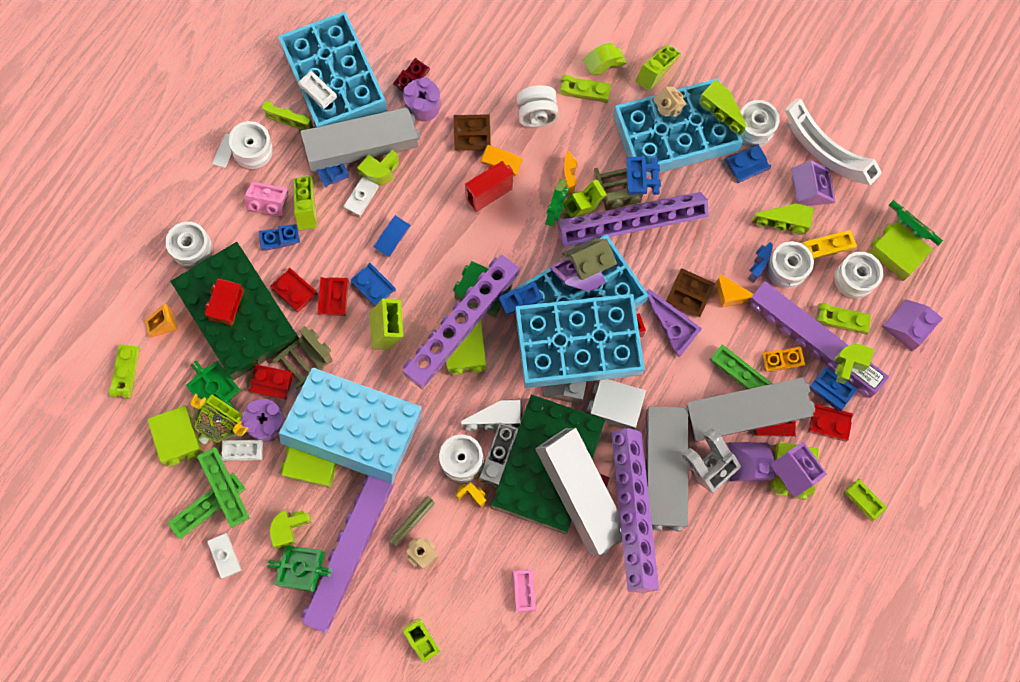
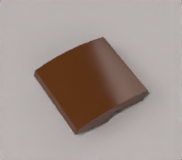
[454,114,491,151]
[666,268,716,317]

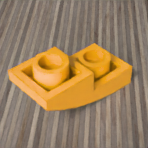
[480,145,523,176]
[563,151,578,194]
[762,346,805,372]

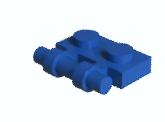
[626,157,661,195]

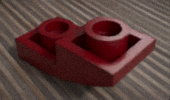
[393,58,430,92]

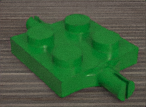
[545,179,569,226]
[888,199,943,246]
[186,361,241,410]
[267,545,332,592]

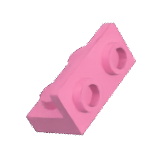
[245,181,288,216]

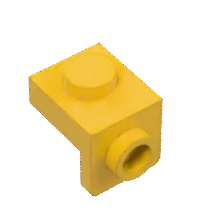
[456,482,487,508]

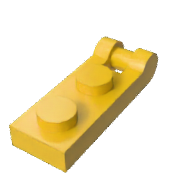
[801,230,857,260]

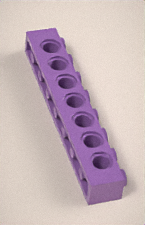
[557,192,709,246]
[403,254,520,390]
[612,428,659,593]

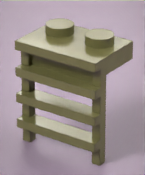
[594,162,643,211]
[561,238,617,280]
[272,326,333,389]

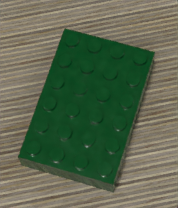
[170,242,299,380]
[491,394,605,535]

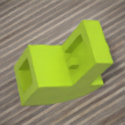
[583,43,627,75]
[357,150,399,185]
[563,180,607,218]
[834,344,874,384]
[270,510,312,549]
[402,617,441,663]

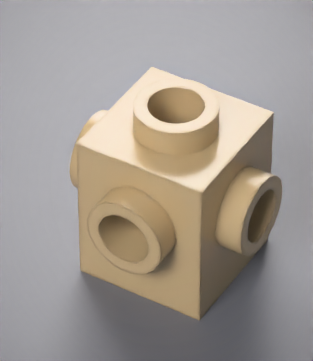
[653,87,686,117]
[406,537,439,571]

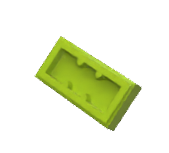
[844,479,887,522]

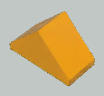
[716,274,753,308]
[144,304,178,337]

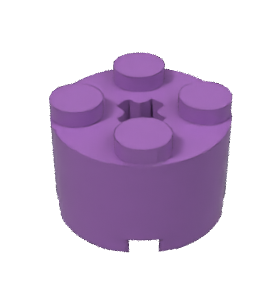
[404,77,441,121]
[242,399,286,442]

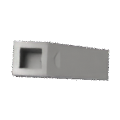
[480,422,518,488]

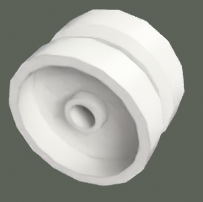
[516,85,559,127]
[741,100,780,147]
[229,121,273,169]
[166,222,214,269]
[766,241,814,289]
[834,252,883,299]
[439,434,484,483]

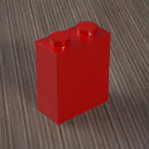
[465,160,514,212]

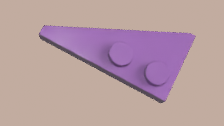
[646,289,702,358]

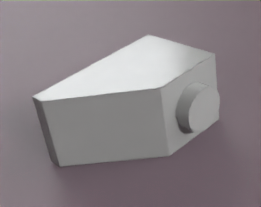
[543,382,586,404]

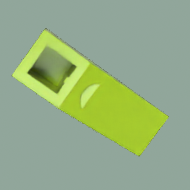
[635,44,681,91]
[699,79,747,136]
[294,176,318,231]
[751,203,814,235]

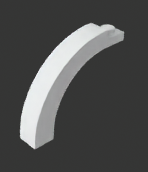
[784,98,882,185]

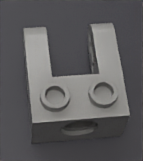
[682,429,741,493]

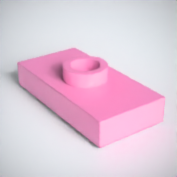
[512,569,536,612]

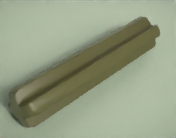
[389,496,435,547]

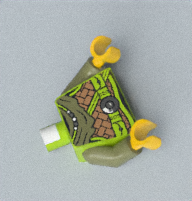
[190,394,249,444]

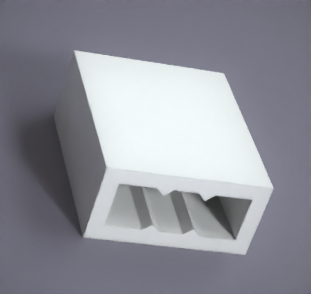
[587,379,646,430]

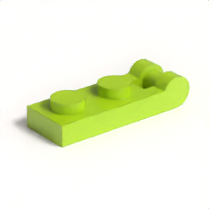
[559,74,611,103]
[262,101,313,130]
[816,303,871,334]
[109,344,140,399]

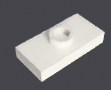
[298,71,337,109]
[344,177,379,217]
[221,440,263,461]
[208,533,242,579]

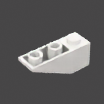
[461,400,521,431]

